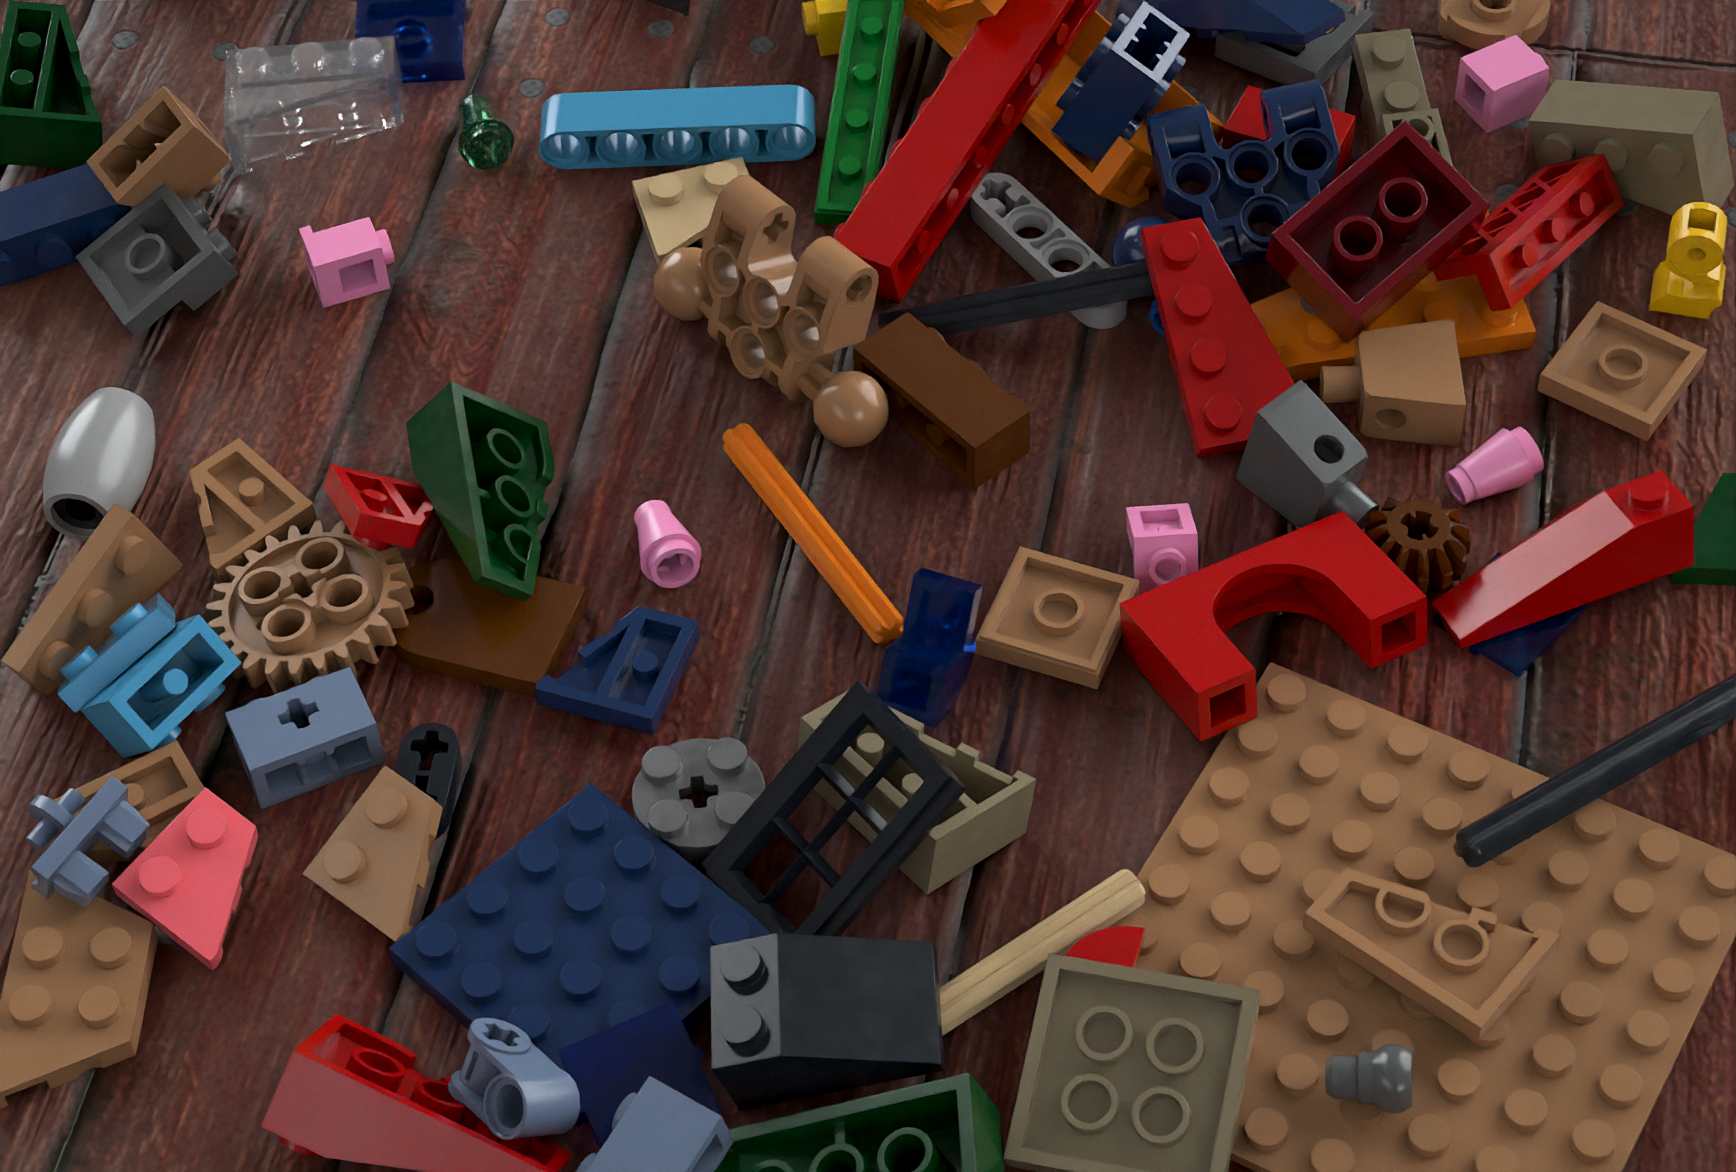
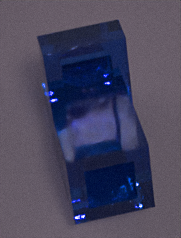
[877,568,983,728]

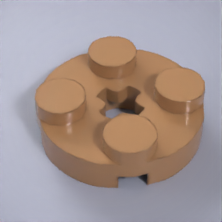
[1437,0,1551,50]

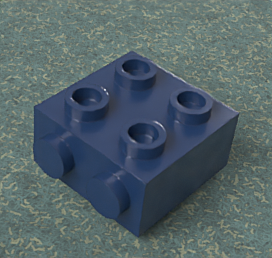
[1051,1,1190,164]

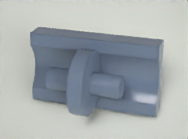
[25,776,150,908]

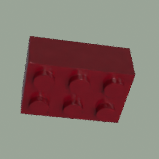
[1265,119,1490,344]

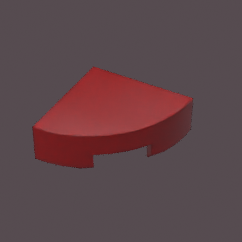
[1065,926,1145,968]

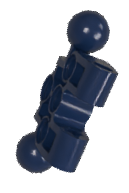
[1111,79,1340,267]

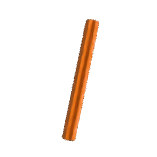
[722,423,904,645]

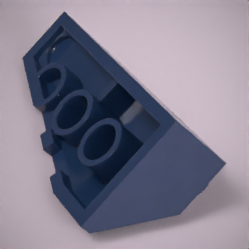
[1115,0,1346,45]

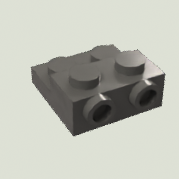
[76,183,238,337]

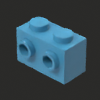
[80,614,242,758]

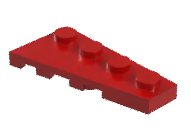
[1140,217,1295,458]

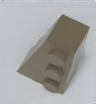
[1528,79,1735,215]
[797,690,1037,894]

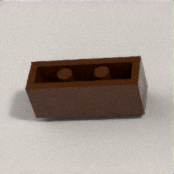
[853,312,1031,489]

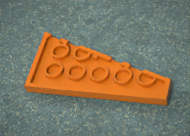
[1169,211,1536,381]

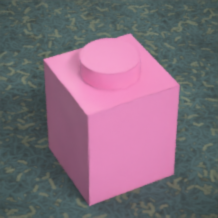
[1454,35,1550,133]

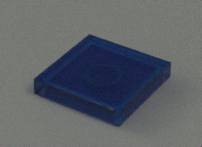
[353,0,468,86]

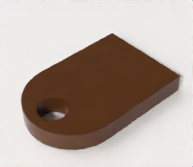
[389,558,588,698]

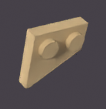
[632,157,749,267]

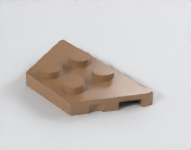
[0,869,158,1109]

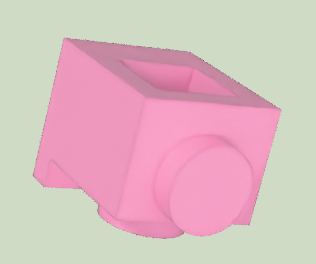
[299,217,395,308]

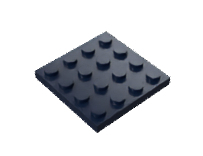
[389,783,771,1127]

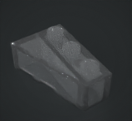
[223,36,404,176]

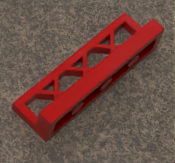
[1433,153,1624,312]

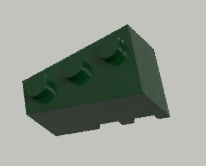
[0,0,103,169]

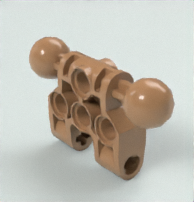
[654,175,889,447]

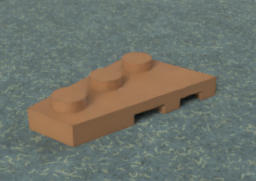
[1,503,184,696]
[1303,868,1561,1043]

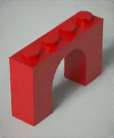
[1119,511,1427,742]

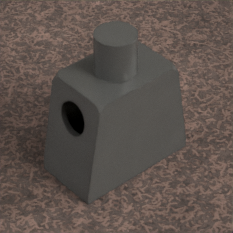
[1236,380,1380,530]

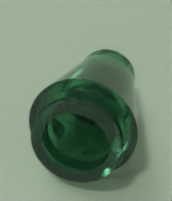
[458,95,514,170]

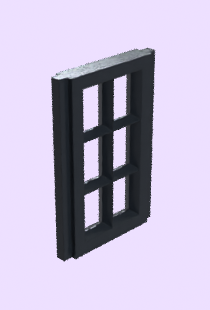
[701,681,967,936]

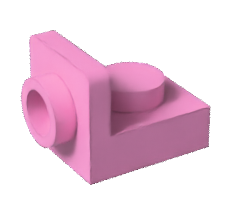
[1126,503,1199,594]

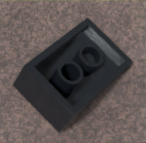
[710,933,944,1110]

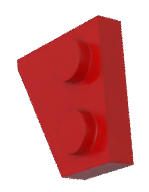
[323,464,436,550]

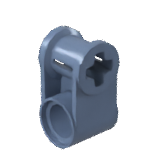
[448,1018,580,1140]

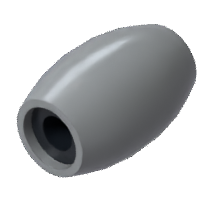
[43,387,156,541]

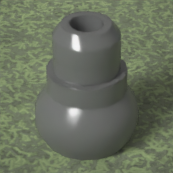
[1325,1044,1413,1113]

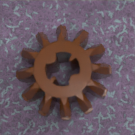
[1364,491,1471,594]

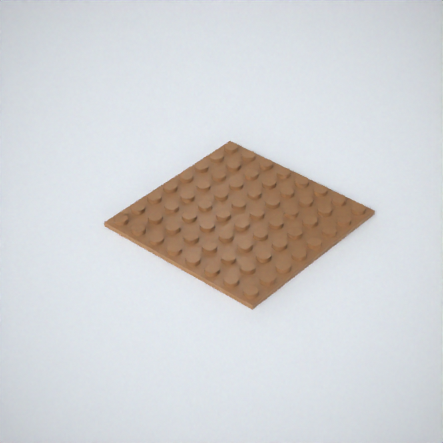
[1025,662,1736,1172]

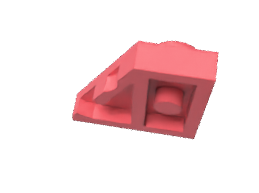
[112,787,258,971]

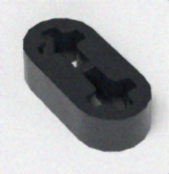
[394,722,463,840]

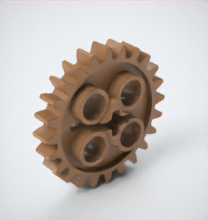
[206,520,414,694]

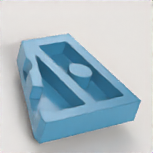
[57,592,175,713]

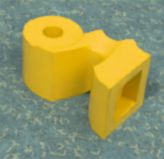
[1649,202,1727,319]

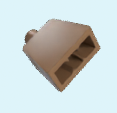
[86,86,230,207]
[1320,319,1466,446]

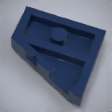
[535,606,700,735]

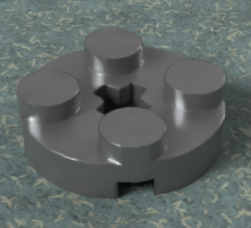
[632,737,765,862]

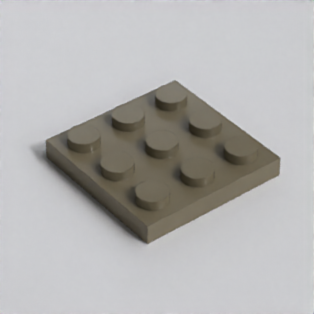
[1003,953,1261,1172]

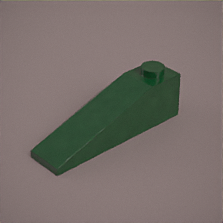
[406,381,555,601]
[715,1073,1004,1172]

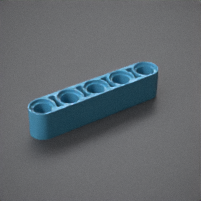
[539,85,816,169]

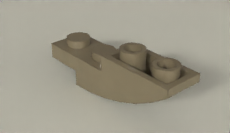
[1352,28,1453,167]

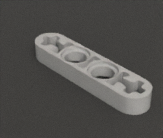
[970,172,1128,329]

